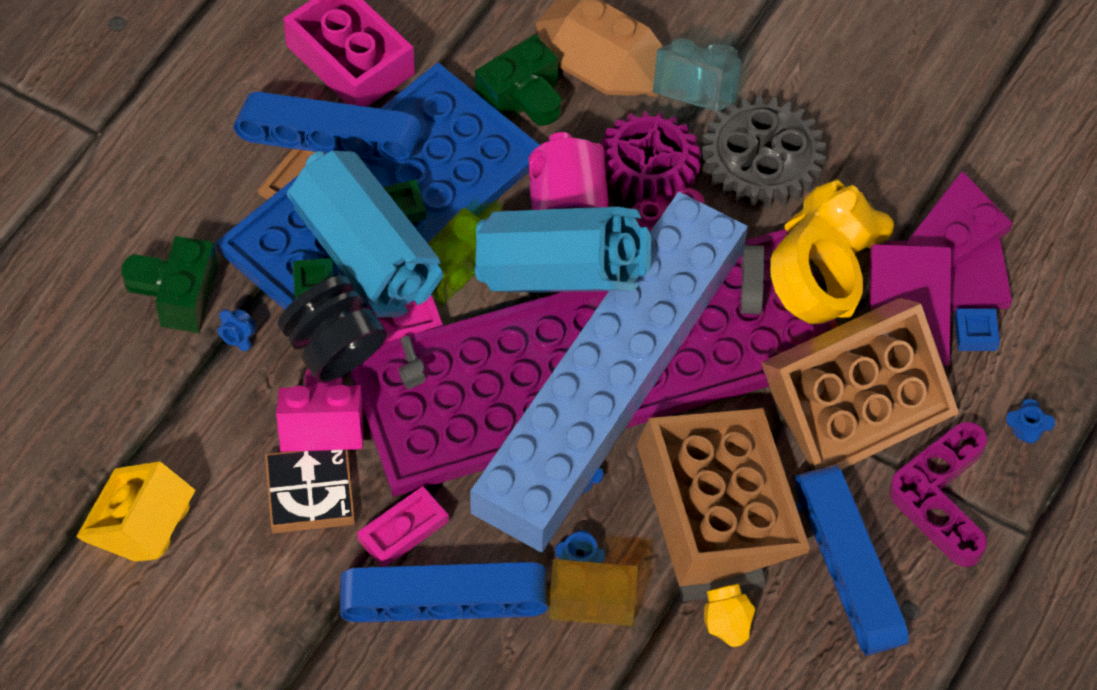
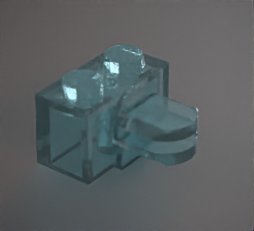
[653,39,741,112]

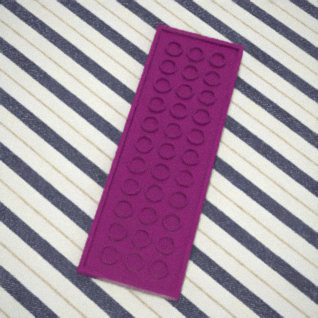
[349,229,838,497]

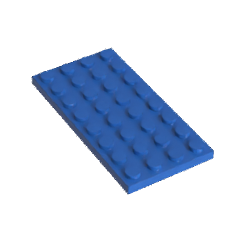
[215,62,540,310]

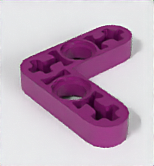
[889,422,987,567]

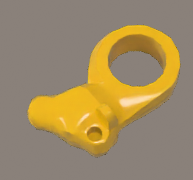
[771,179,894,324]

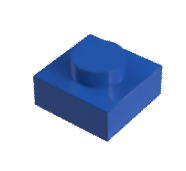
[954,309,1000,351]

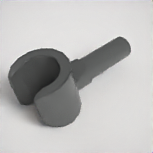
[398,336,426,389]

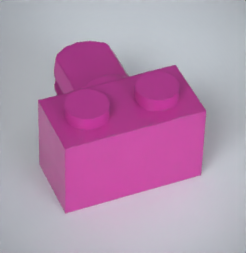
[276,369,364,452]

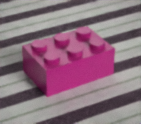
[283,0,415,107]

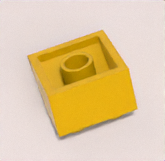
[76,461,195,562]

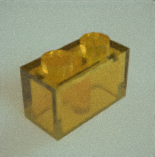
[549,559,638,626]

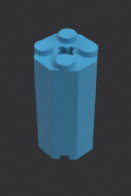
[287,150,443,317]
[475,207,651,293]

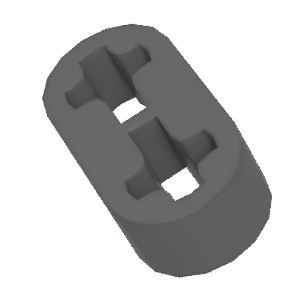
[740,245,764,315]

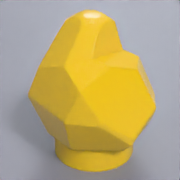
[704,583,755,647]

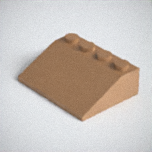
[761,298,959,471]
[637,408,810,587]

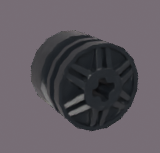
[277,275,387,383]

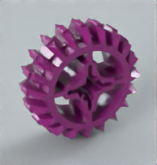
[599,110,701,203]

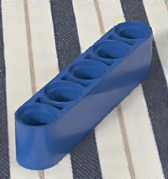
[233,92,422,164]
[795,465,909,656]
[340,562,548,623]

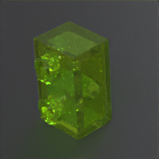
[427,207,482,304]

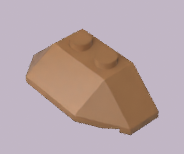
[536,0,678,97]

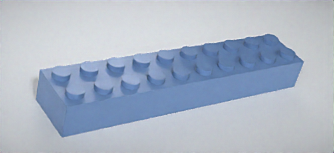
[470,191,748,553]

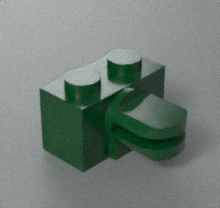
[475,34,562,126]
[121,236,218,333]

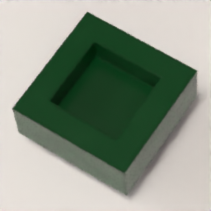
[383,179,426,223]
[293,258,334,299]

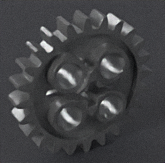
[701,96,826,208]

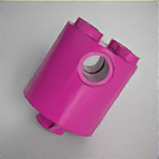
[528,132,608,210]

